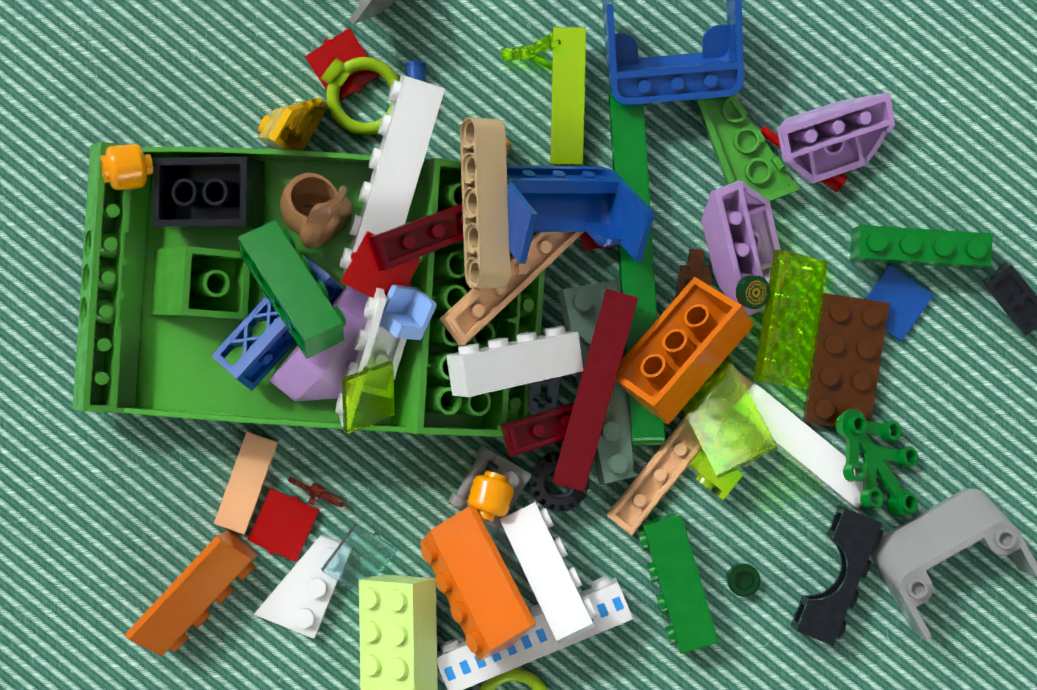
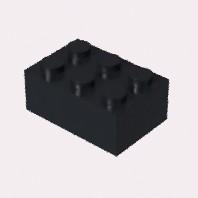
[153,157,265,229]

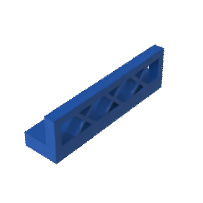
[211,255,343,391]

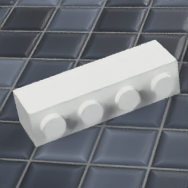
[446,326,583,397]
[499,502,597,644]

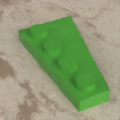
[694,95,801,201]

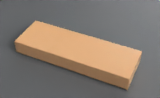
[214,431,279,535]

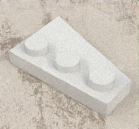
[254,534,352,639]

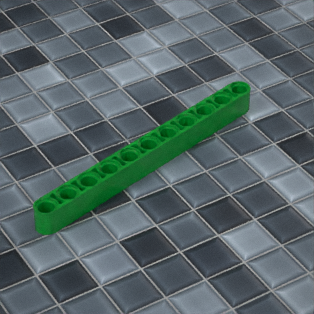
[609,93,665,447]

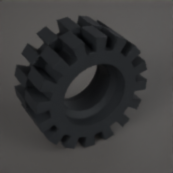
[530,452,590,512]

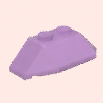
[777,93,895,184]
[701,181,784,316]
[268,286,369,402]

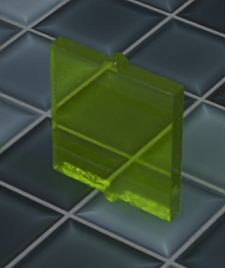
[342,361,394,434]

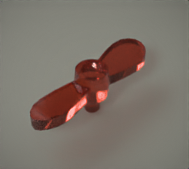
[287,476,345,507]

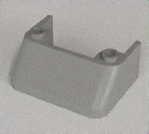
[870,488,1037,640]

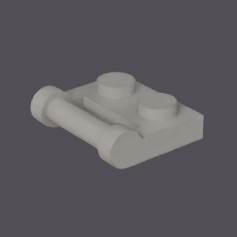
[448,444,531,530]

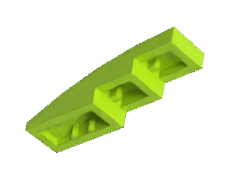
[550,27,586,165]

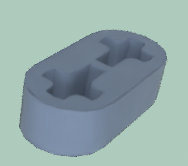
[529,376,561,413]

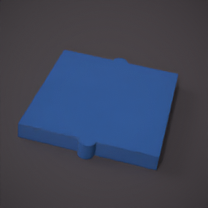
[865,265,934,341]

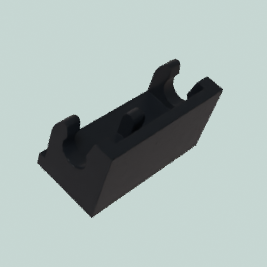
[983,262,1037,336]

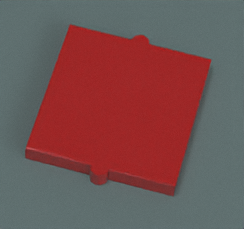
[304,28,380,102]
[341,231,421,298]
[247,488,320,562]

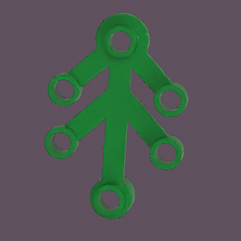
[836,409,918,517]

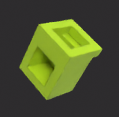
[689,448,744,500]

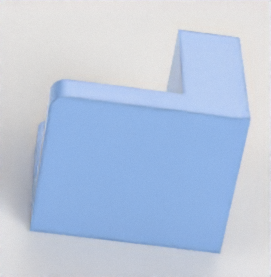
[380,284,437,340]

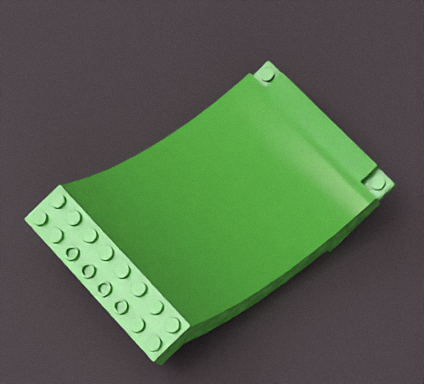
[72,142,545,437]

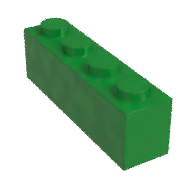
[238,220,346,359]
[850,225,993,269]
[638,512,719,654]

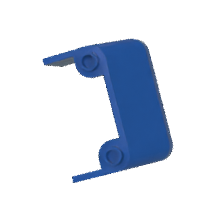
[602,0,744,105]
[507,165,655,264]

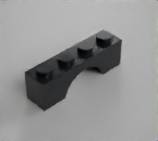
[791,505,883,646]

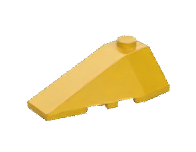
[257,97,328,151]

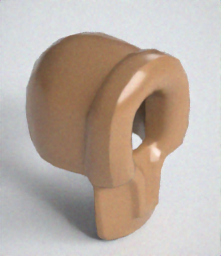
[280,173,353,249]

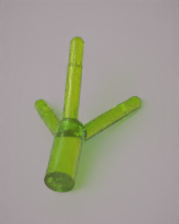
[501,32,561,70]

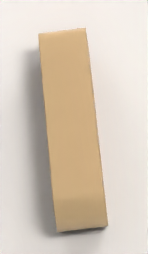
[460,117,510,289]

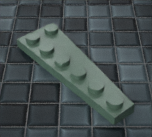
[557,279,634,484]

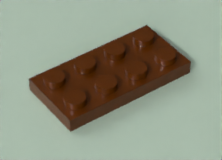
[803,293,889,427]

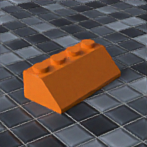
[616,276,754,425]
[419,505,536,661]
[124,529,258,656]

